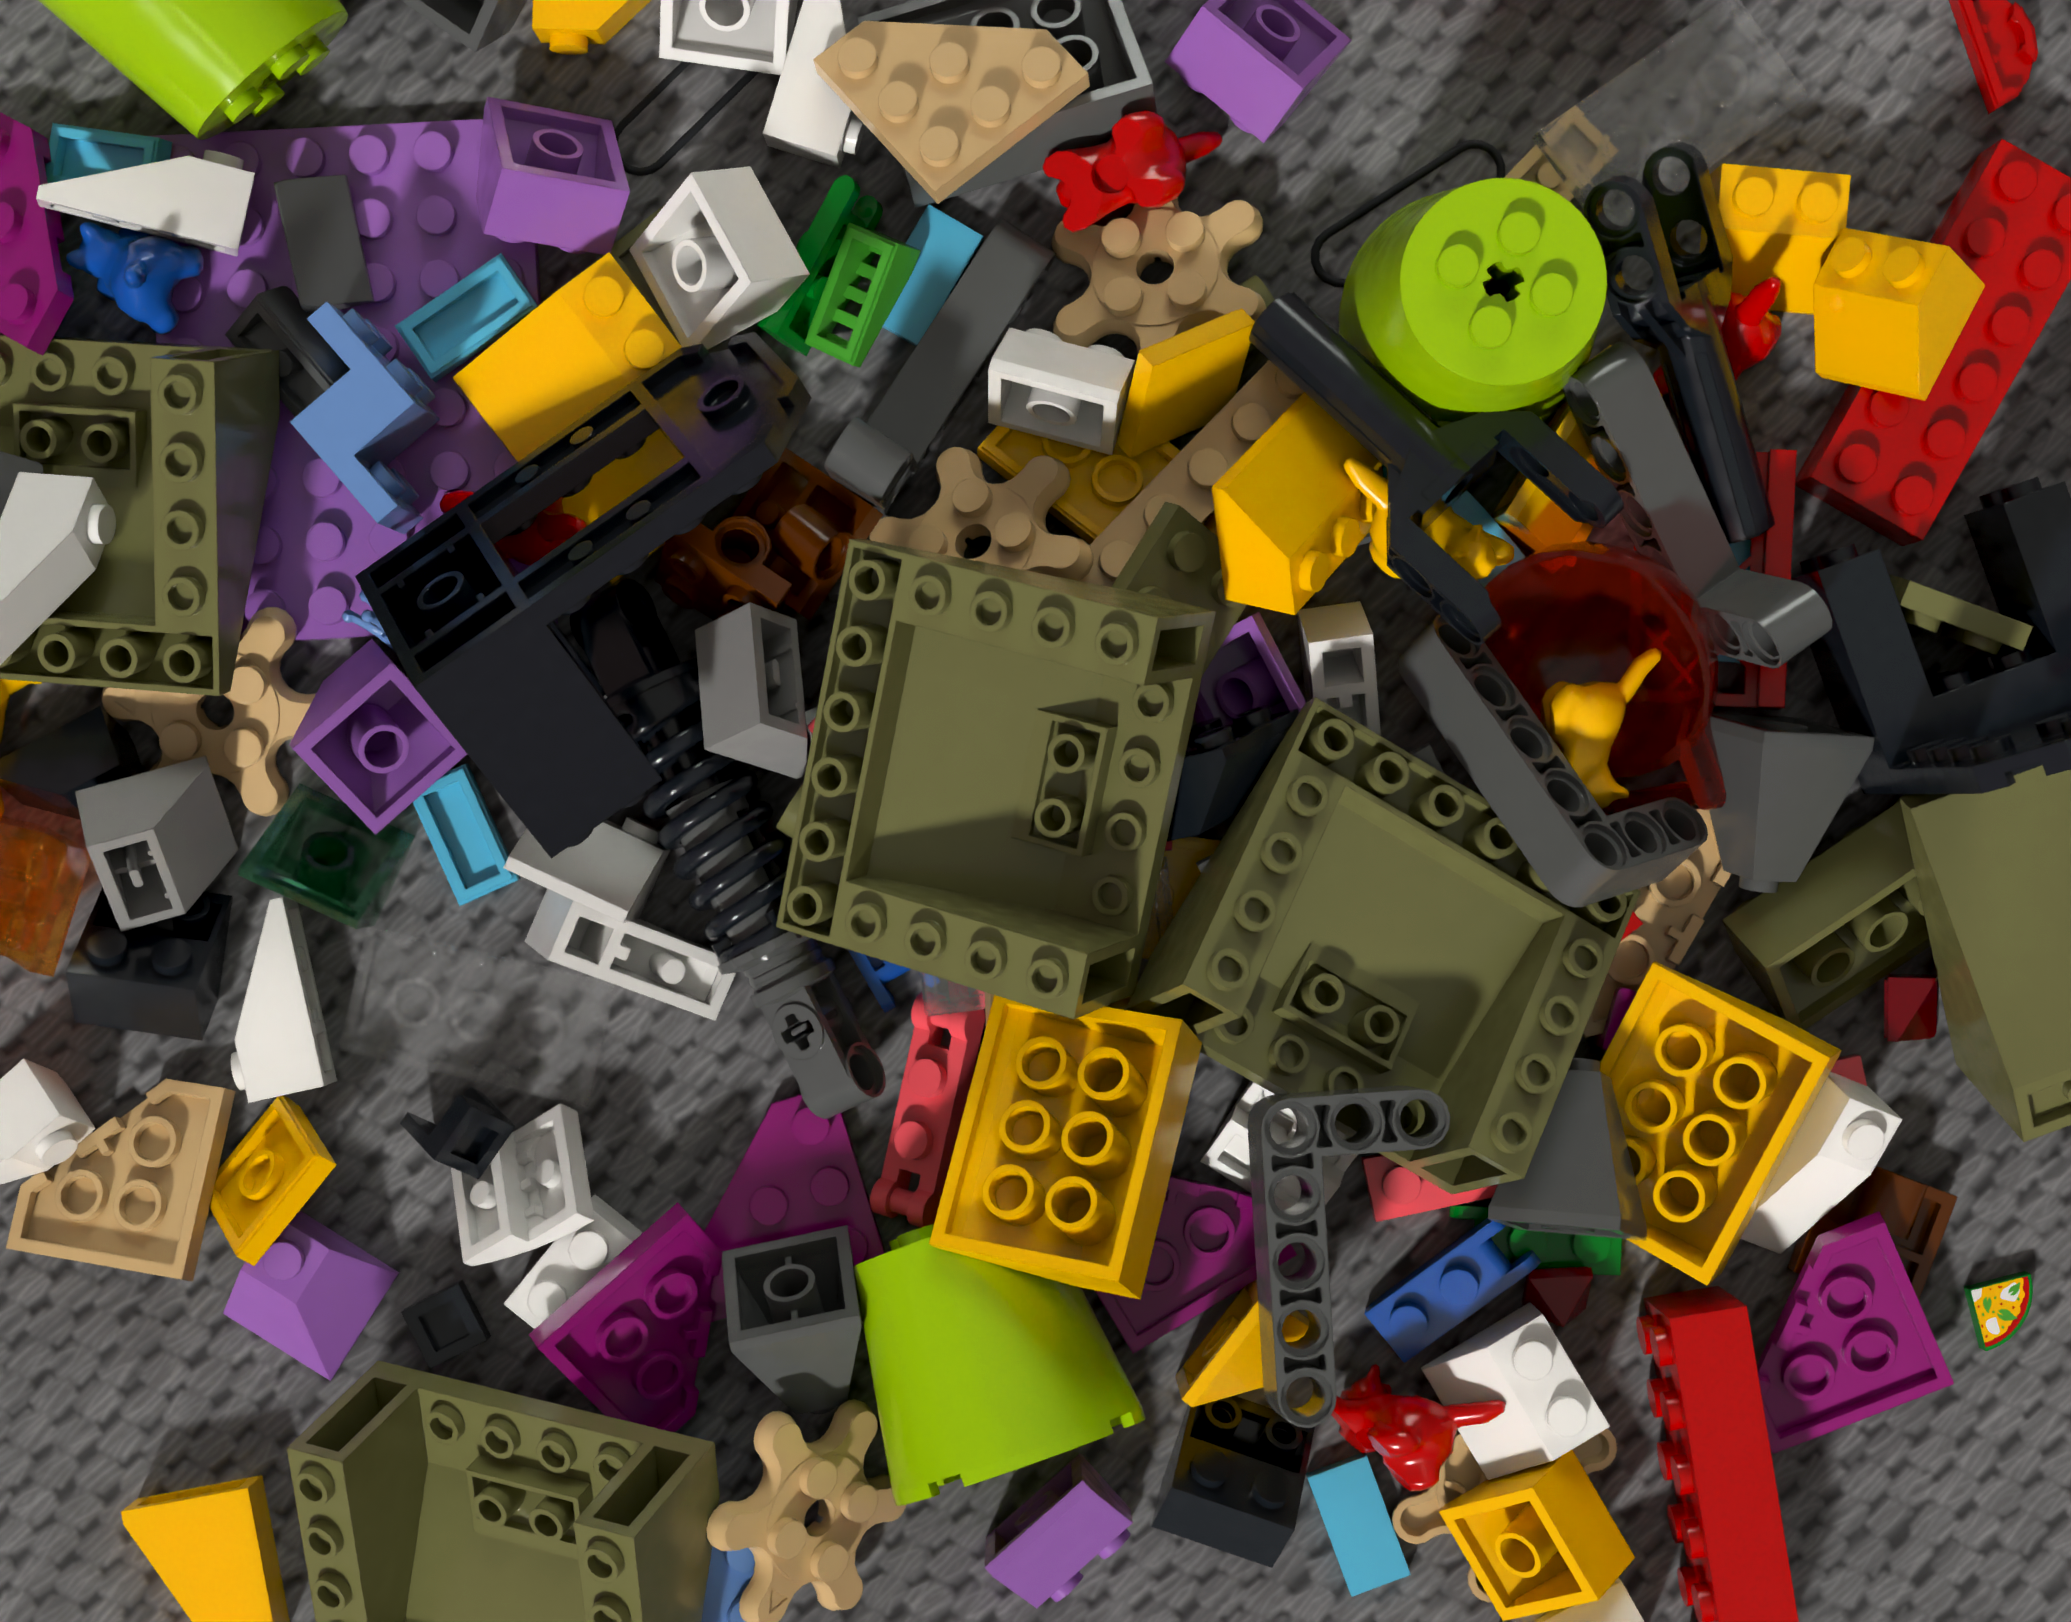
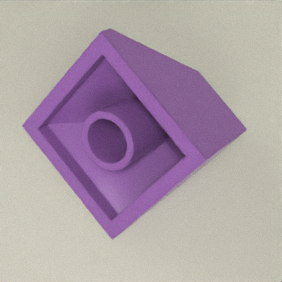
[289,639,467,835]
[223,1211,399,1381]

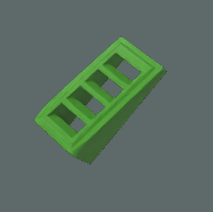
[804,222,921,367]

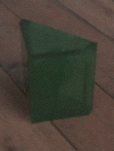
[238,783,415,929]

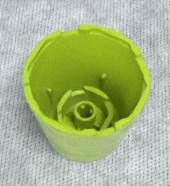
[38,0,348,140]
[1339,178,1607,422]
[853,1224,1146,1506]

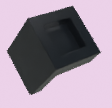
[400,1087,516,1179]

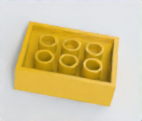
[452,252,683,584]
[1600,962,1842,1286]
[929,995,1202,1300]

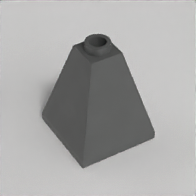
[1689,711,1875,893]
[1488,1058,1647,1241]
[722,1225,862,1415]

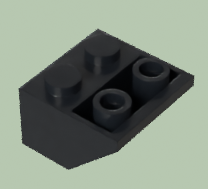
[1167,705,1299,841]
[66,887,233,1041]
[1151,1396,1315,1568]

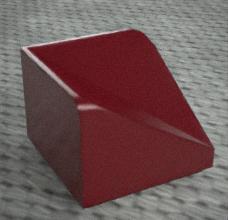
[1884,974,1937,1042]

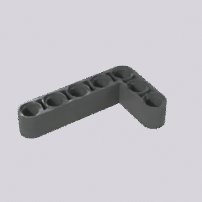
[824,219,1057,515]
[1563,342,1832,668]
[1398,615,1708,908]
[1248,1085,1450,1428]

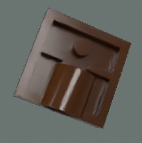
[722,448,883,620]
[655,516,792,620]
[1787,1166,1958,1300]

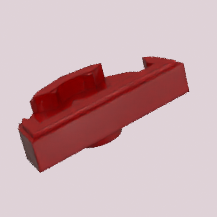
[1949,0,2038,115]

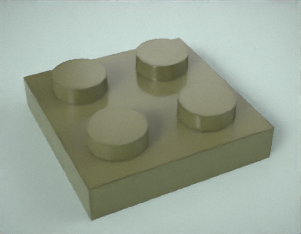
[1112,502,1247,676]
[1889,574,2033,656]

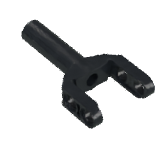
[1584,142,1775,544]
[1249,292,1624,646]

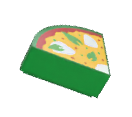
[1964,1271,2033,1351]

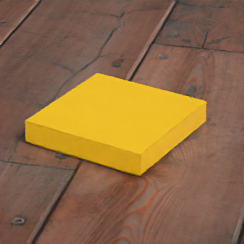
[1117,308,1255,458]
[210,1095,337,1266]

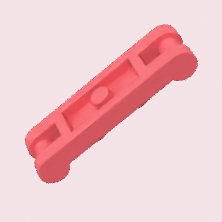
[869,990,985,1227]

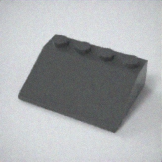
[857,0,1157,208]

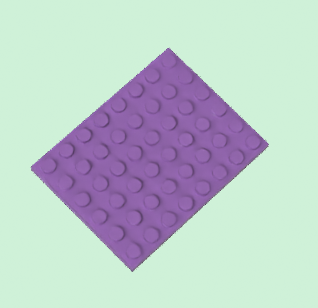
[151,119,558,641]

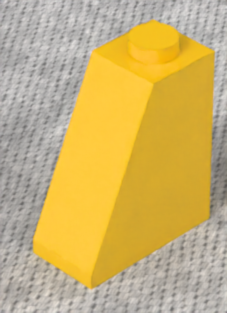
[121,1475,290,1622]

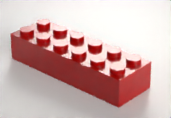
[1795,139,2071,546]
[1636,1286,1799,1622]

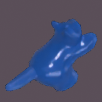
[66,222,204,335]

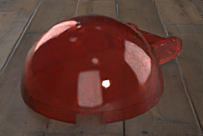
[1485,541,1726,816]

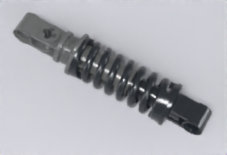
[570,578,886,1119]

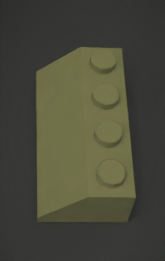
[1722,794,1931,1030]

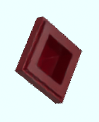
[1522,1266,1593,1327]

